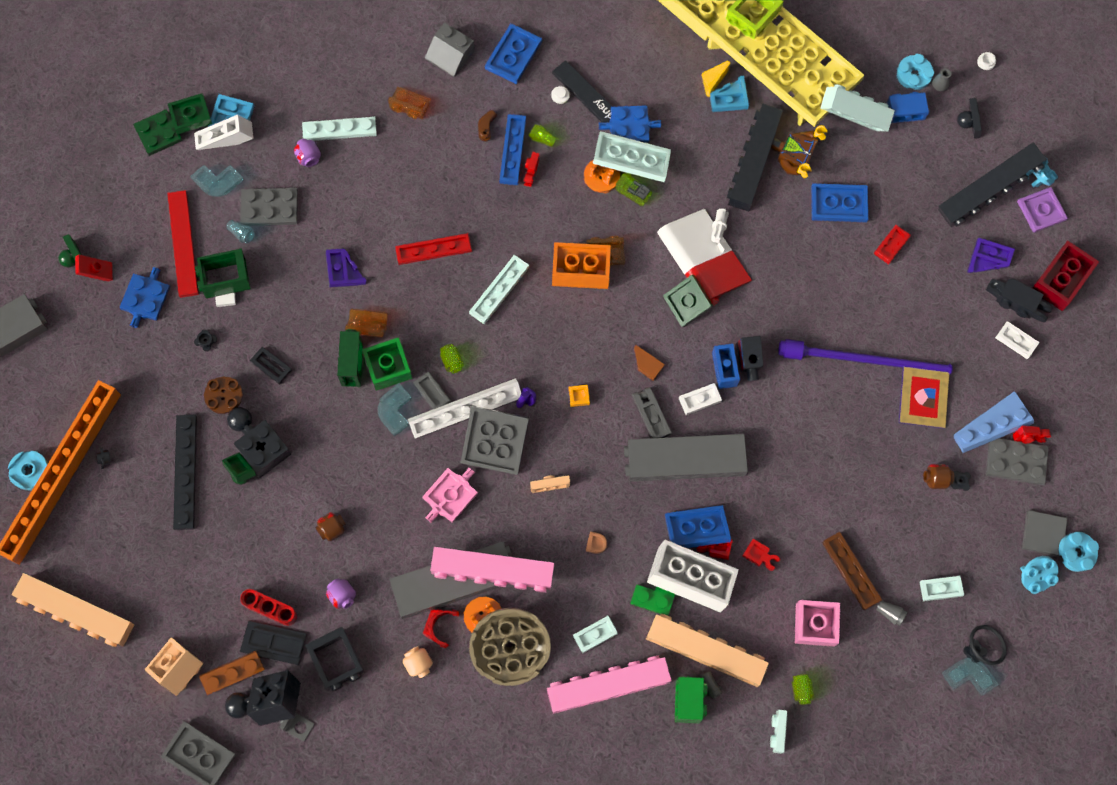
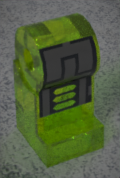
[615,172,652,206]

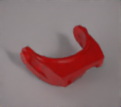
[423,610,460,649]

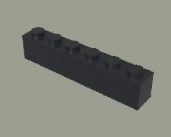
[726,103,783,212]
[938,142,1047,227]

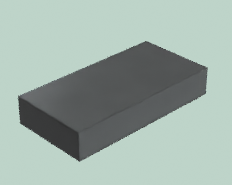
[413,372,451,409]

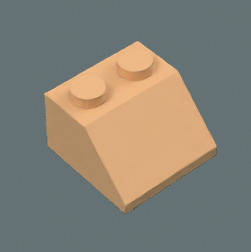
[145,637,204,696]

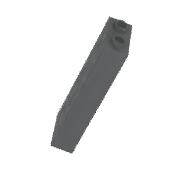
[0,294,48,357]
[624,434,748,482]
[389,542,512,620]

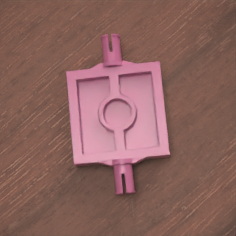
[422,468,478,523]

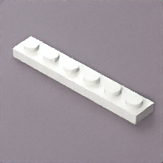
[408,378,521,438]

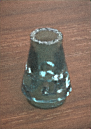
[226,220,255,244]

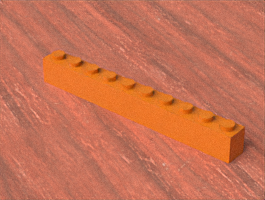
[0,380,121,565]

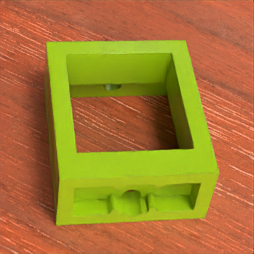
[726,0,783,40]

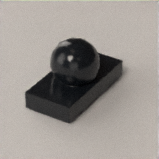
[957,98,982,139]

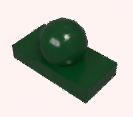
[58,234,82,268]
[222,452,256,485]

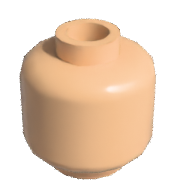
[403,646,433,678]

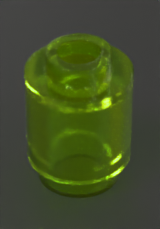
[440,344,464,374]
[791,674,815,705]

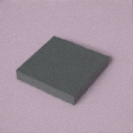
[1022,510,1067,557]

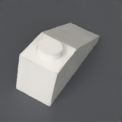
[195,115,253,150]

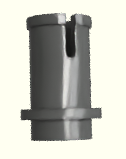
[699,671,722,699]

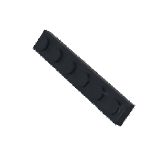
[173,415,197,530]

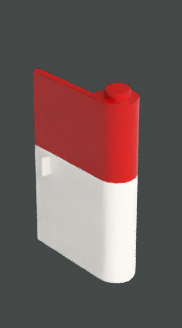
[657,209,752,306]

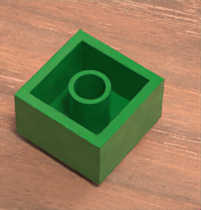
[362,337,412,391]
[675,677,707,723]

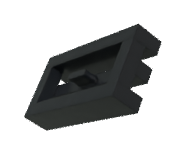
[250,347,292,385]

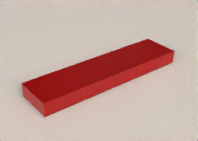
[395,233,472,265]

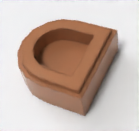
[586,532,607,554]

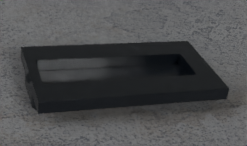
[240,620,307,665]

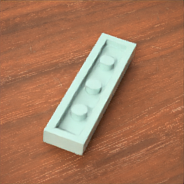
[302,117,377,141]
[469,255,529,325]

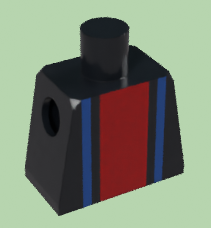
[736,336,763,382]

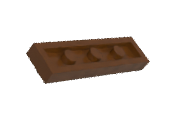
[822,532,882,610]

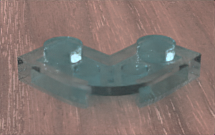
[190,165,243,197]
[378,383,412,437]
[941,658,999,696]

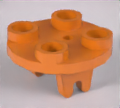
[584,160,620,193]
[464,597,502,632]

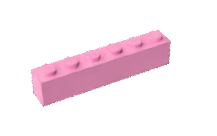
[430,547,554,592]
[547,656,671,714]

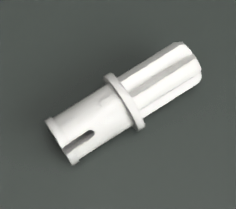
[711,209,729,243]

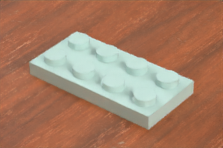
[593,131,671,182]

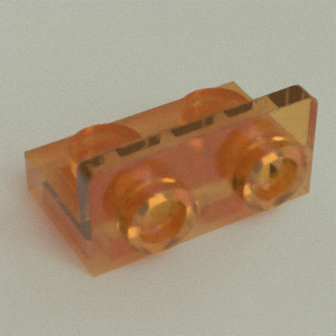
[388,86,431,120]
[586,236,625,266]
[345,308,388,337]

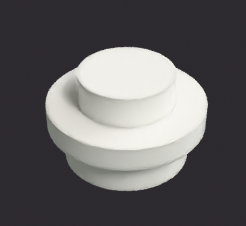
[977,52,996,70]
[551,86,569,104]

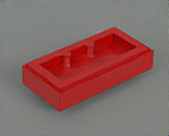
[874,225,911,264]
[75,255,113,281]

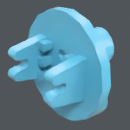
[1032,157,1058,187]
[1020,556,1058,594]

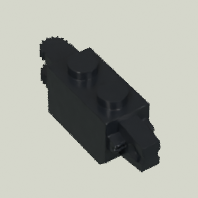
[986,278,1053,322]

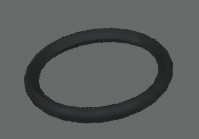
[969,625,1007,665]

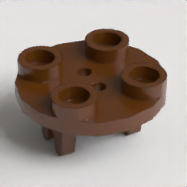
[204,376,243,414]

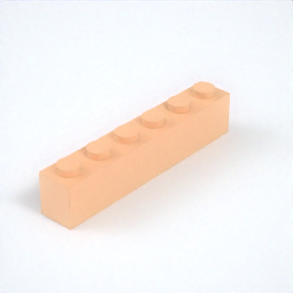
[12,573,134,648]
[646,614,768,687]

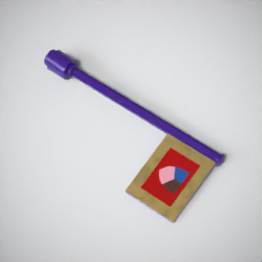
[778,339,953,428]

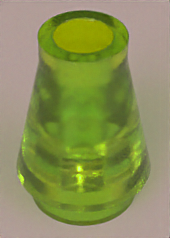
[529,124,557,147]

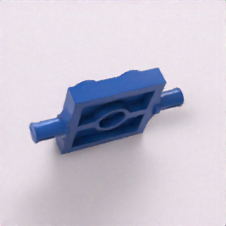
[599,106,661,143]
[120,267,170,328]

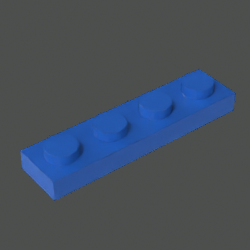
[499,114,526,185]

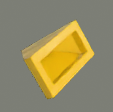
[701,61,730,97]

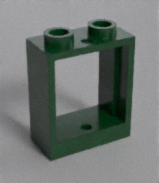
[195,248,251,299]
[337,329,363,387]

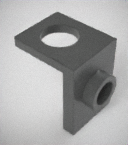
[279,713,314,741]

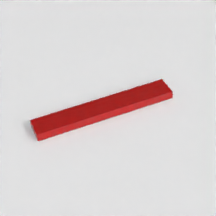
[167,190,199,298]

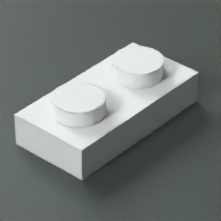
[995,321,1039,359]
[679,383,722,415]

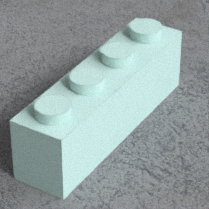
[820,85,895,131]

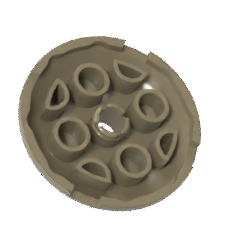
[469,608,551,686]

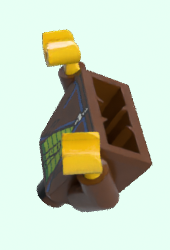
[771,125,827,178]

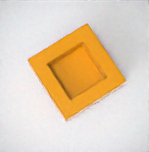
[568,385,590,407]

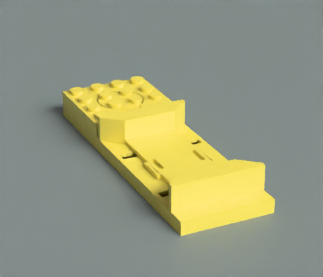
[658,0,864,127]

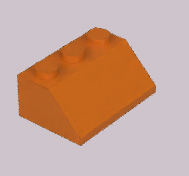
[552,242,611,289]

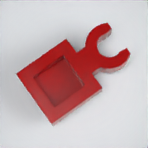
[524,152,540,187]
[1013,425,1051,444]
[696,539,733,560]
[743,539,780,571]

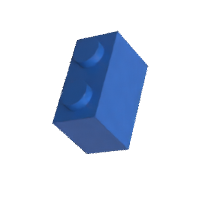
[886,92,929,123]
[712,344,740,389]

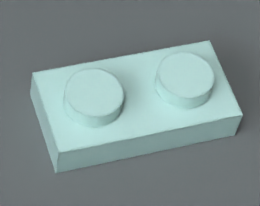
[920,576,964,601]
[573,616,618,653]
[770,710,787,754]

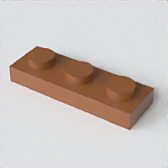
[199,650,264,695]

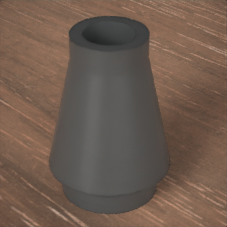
[932,68,951,91]
[876,600,908,626]

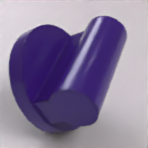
[516,387,536,408]

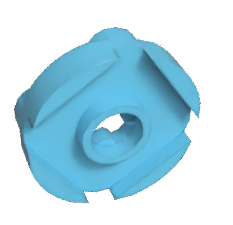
[897,54,934,90]
[8,451,48,491]
[1059,532,1099,572]

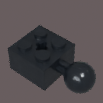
[227,407,291,478]
[225,670,301,726]

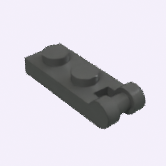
[632,387,671,438]

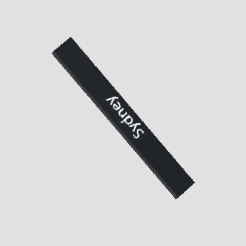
[552,60,650,144]

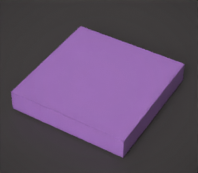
[1017,187,1068,233]

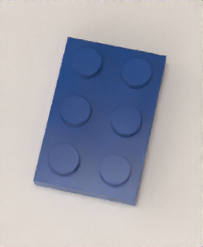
[485,24,542,84]
[811,183,868,222]
[665,505,731,548]

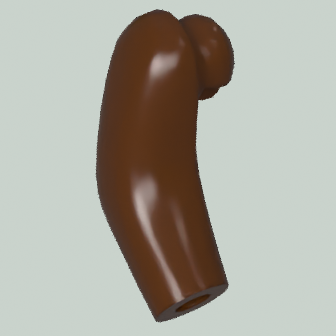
[478,110,497,142]

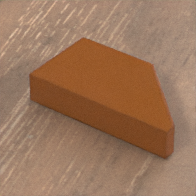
[634,345,665,381]

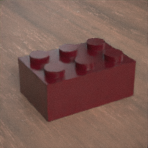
[1032,240,1099,311]

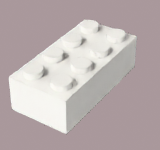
[647,540,738,612]

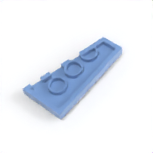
[954,391,1034,453]

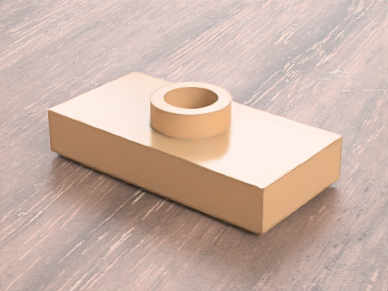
[530,475,570,493]

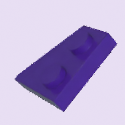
[967,238,1014,273]
[326,249,366,287]

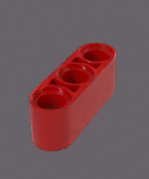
[240,589,297,626]

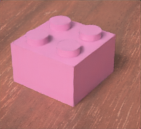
[795,600,840,646]

